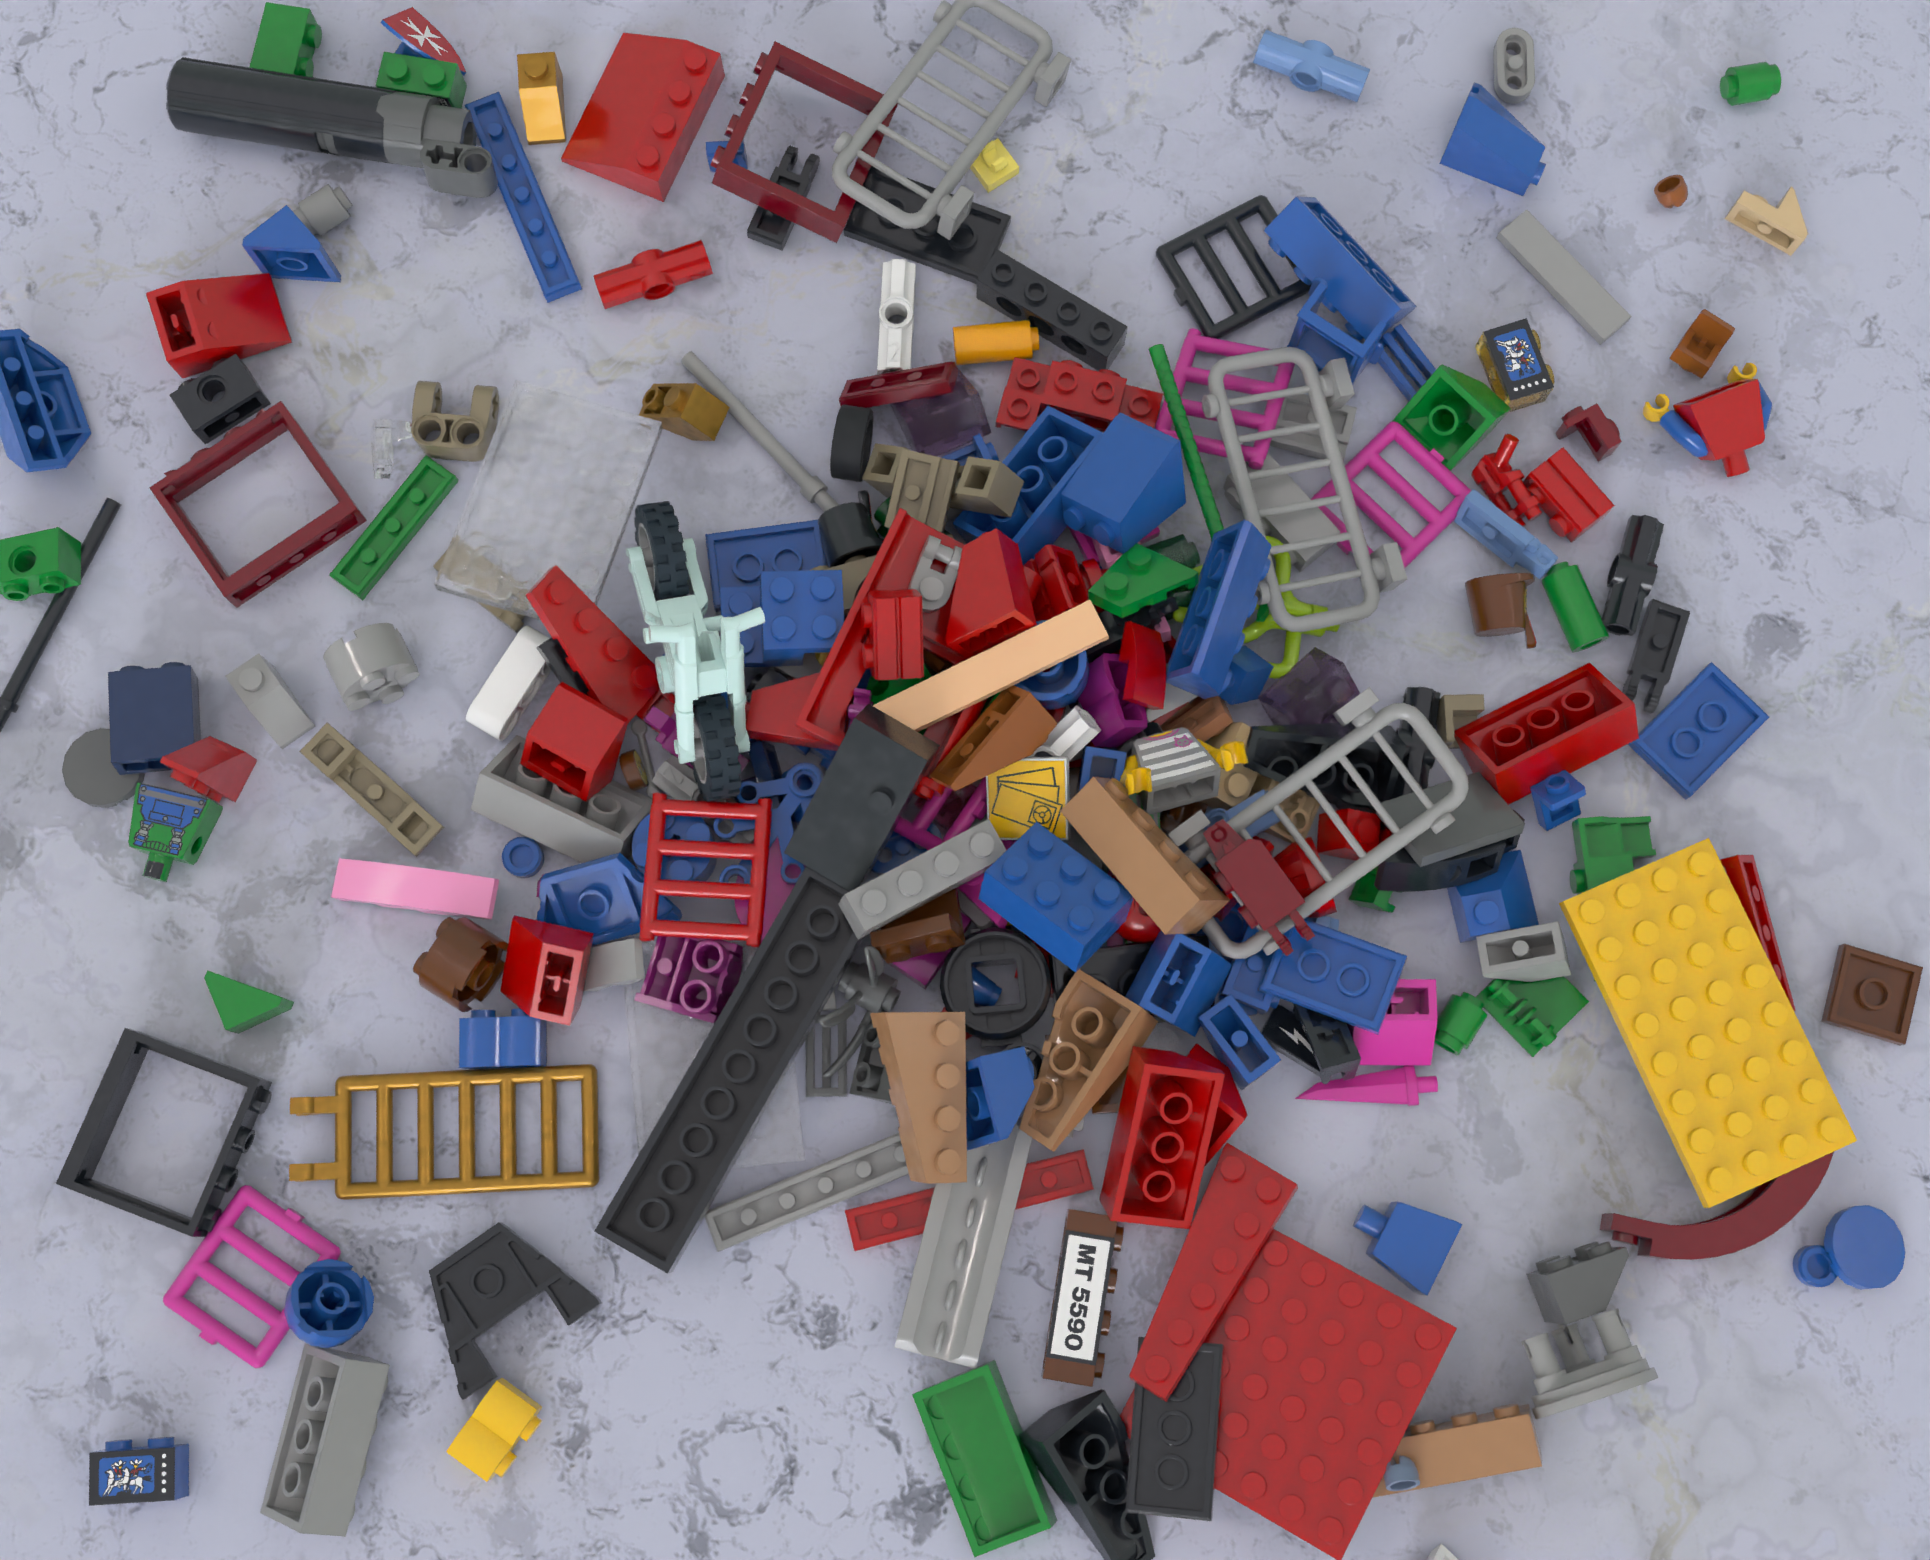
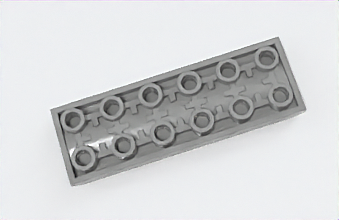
[895,1118,1032,1369]

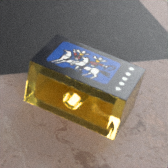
[1475,318,1554,413]

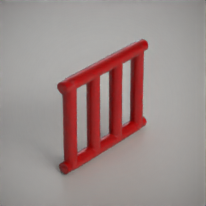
[639,793,772,948]

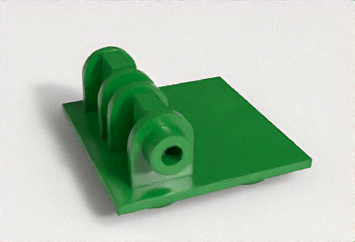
[1476,976,1589,1057]

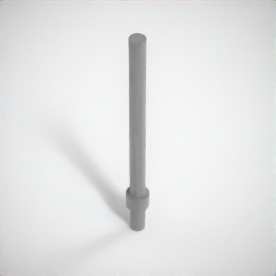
[681,351,839,512]

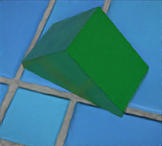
[204,970,294,1034]

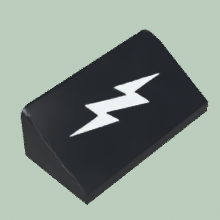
[1260,1004,1331,1078]

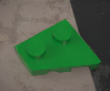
[1088,543,1199,618]

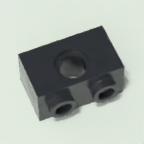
[169,354,271,445]

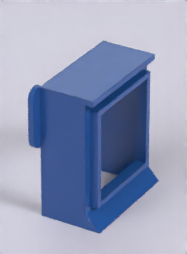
[1287,277,1387,385]

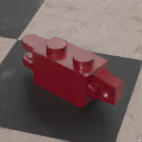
[1203,819,1315,956]

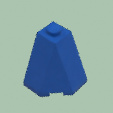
[1439,82,1546,196]

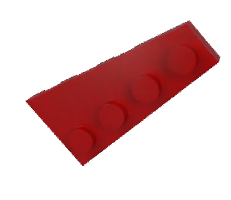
[525,565,659,724]

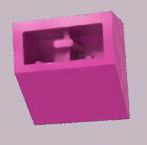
[1347,979,1438,1066]

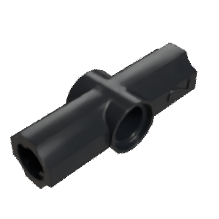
[1601,515,1664,636]
[1392,686,1441,799]

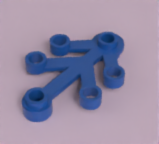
[713,762,824,885]

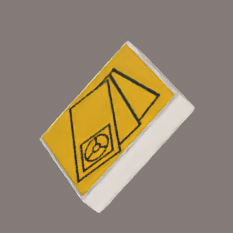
[986,757,1071,840]

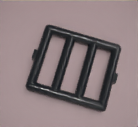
[1156,195,1312,339]

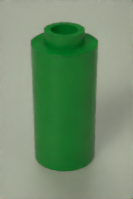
[1541,561,1609,653]

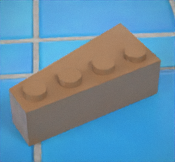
[1060,776,1230,935]
[870,1012,967,1184]
[1373,1404,1542,1498]

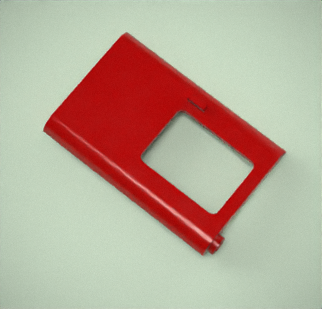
[795,508,1043,801]

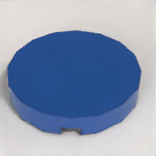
[1824,1205,1906,1290]

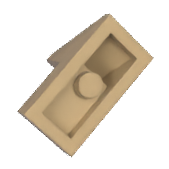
[1725,187,1808,256]

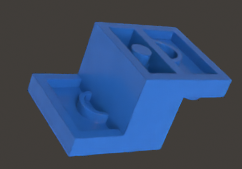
[720,570,844,667]

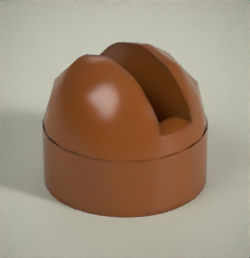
[1654,175,1688,208]

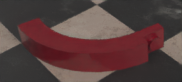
[1600,1152,1834,1260]

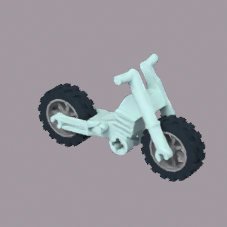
[626,501,765,802]

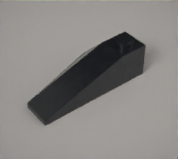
[1243,722,1406,814]
[1019,1389,1155,1560]

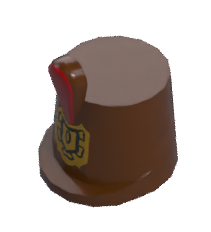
[1465,573,1537,649]

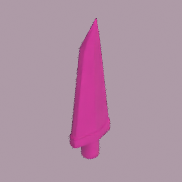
[1295,1066,1438,1106]

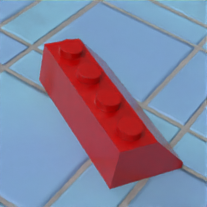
[1454,662,1639,805]
[1099,1046,1225,1229]

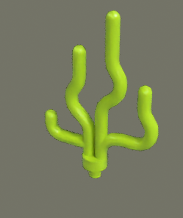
[1173,536,1340,679]

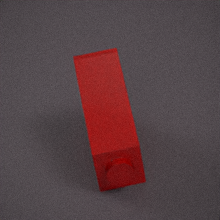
[945,528,1037,659]
[745,672,854,751]

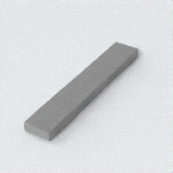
[704,1133,909,1252]

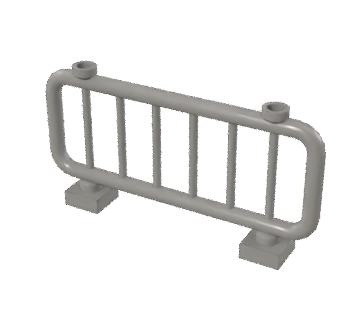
[832,0,1071,240]
[1202,347,1407,632]
[1168,687,1469,959]

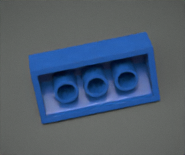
[1264,196,1417,341]
[1166,520,1272,699]

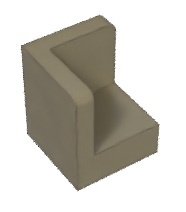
[1436,694,1485,749]

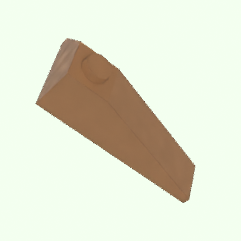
[1019,969,1158,1152]

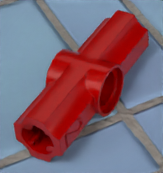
[593,240,713,309]

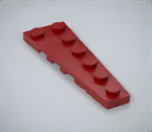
[1129,1143,1298,1402]

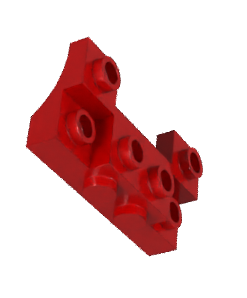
[995,357,1163,432]

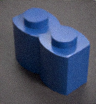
[459,1008,547,1069]

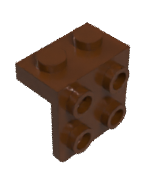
[870,888,966,964]

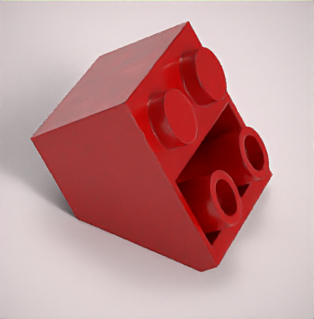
[520,682,629,802]
[500,915,594,1026]

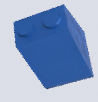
[1061,413,1186,554]

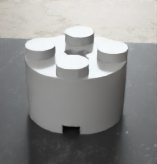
[323,623,420,711]

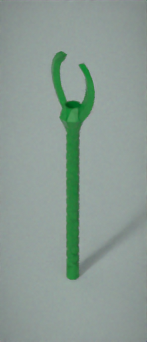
[1148,344,1269,622]

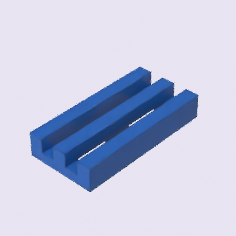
[1378,323,1436,402]

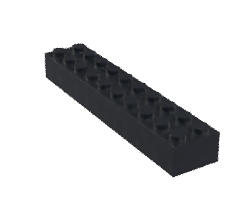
[594,866,864,1274]

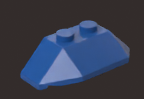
[0,329,92,473]

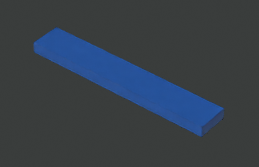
[465,92,582,303]

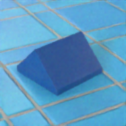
[242,205,341,282]

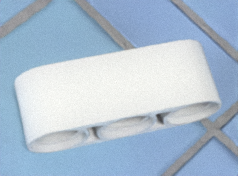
[466,625,551,741]

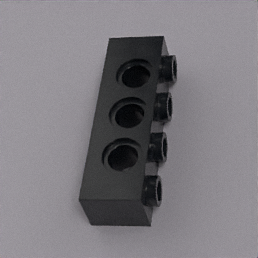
[976,249,1128,370]

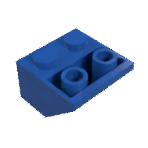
[1125,931,1232,1037]

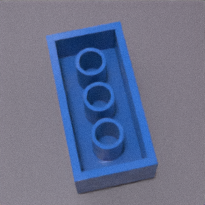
[953,406,1103,565]

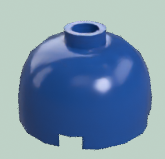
[284,1259,374,1348]

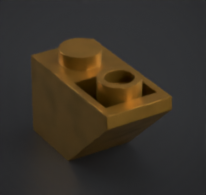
[638,383,730,441]

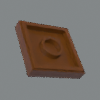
[1821,944,1923,1046]

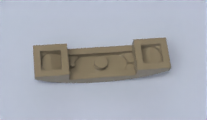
[299,722,444,857]

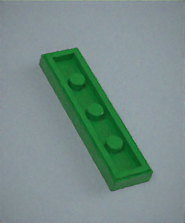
[329,455,459,601]

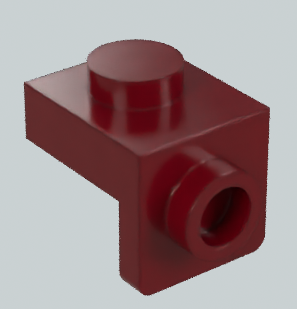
[1555,403,1622,462]

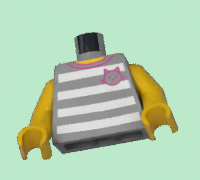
[1120,722,1248,815]

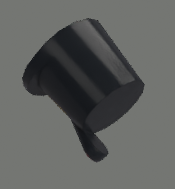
[818,490,884,568]

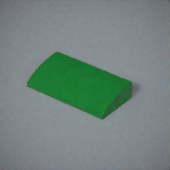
[912,1360,1058,1557]

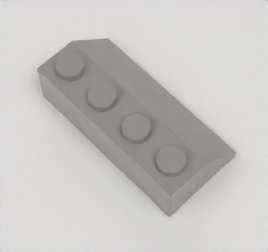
[471,735,652,863]
[260,1343,390,1537]

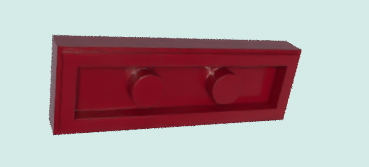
[839,361,959,408]

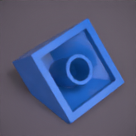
[1447,850,1539,943]
[966,1047,1035,1151]

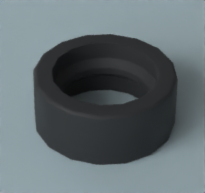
[830,405,874,482]

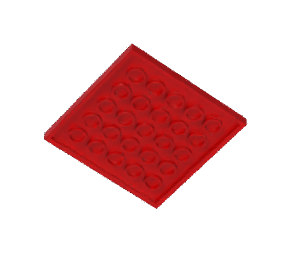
[1120,1229,1457,1560]

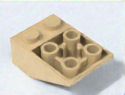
[1200,722,1320,843]

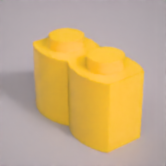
[446,1377,542,1482]

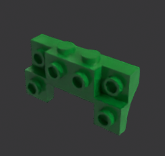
[1570,816,1656,982]

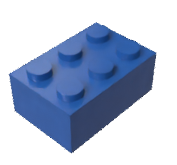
[978,822,1133,972]

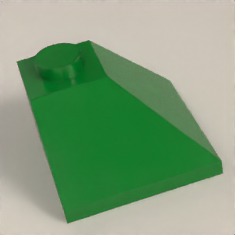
[1392,364,1511,471]

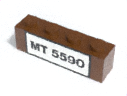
[1041,1209,1124,1387]

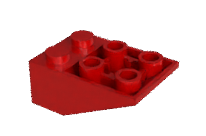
[146,273,292,379]

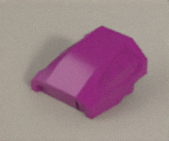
[634,936,743,1024]

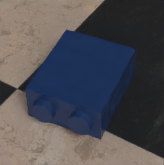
[108,662,201,775]

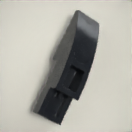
[1374,810,1525,892]

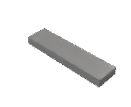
[1496,209,1632,345]

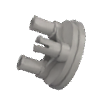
[1521,1308,1658,1419]

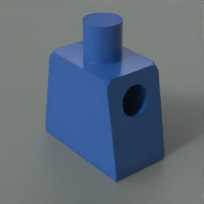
[1353,1202,1462,1296]

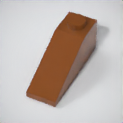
[930,685,1058,791]

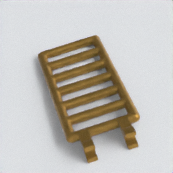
[289,1064,599,1200]

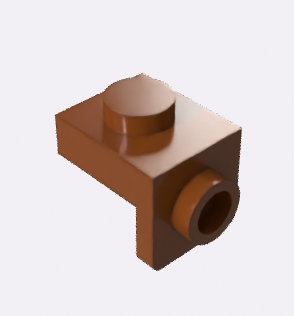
[1669,309,1735,379]

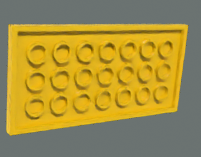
[1559,838,1857,1208]

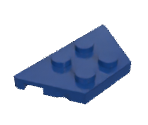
[537,852,682,946]

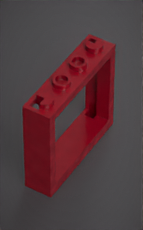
[710,41,898,243]
[149,401,367,608]

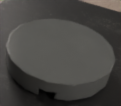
[62,728,145,808]

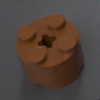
[413,917,508,1012]

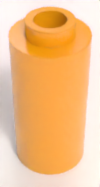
[953,320,1039,366]

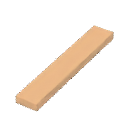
[873,600,1109,732]

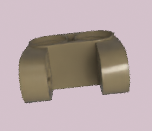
[411,381,499,462]

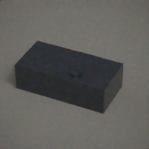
[784,704,940,891]

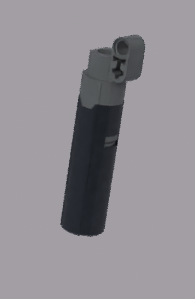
[166,57,498,198]

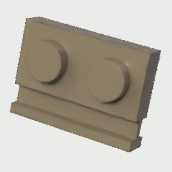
[884,449,960,534]

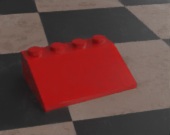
[561,33,725,202]

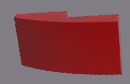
[1119,621,1166,710]

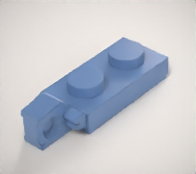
[1454,489,1558,579]

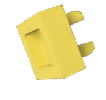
[970,138,1019,193]

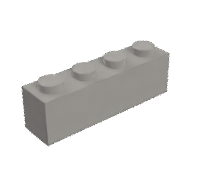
[838,819,1007,940]

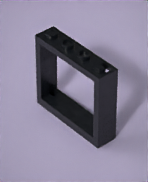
[56,1028,272,1237]

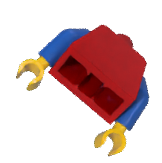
[1643,363,1772,477]

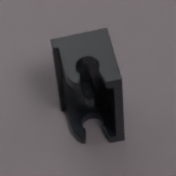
[1293,1003,1361,1084]

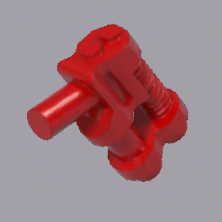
[1471,434,1542,527]

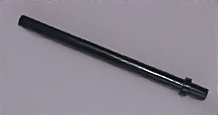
[0,498,121,733]

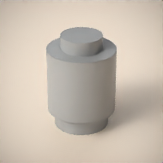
[293,184,353,236]

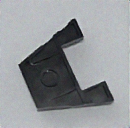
[429,1222,602,1400]

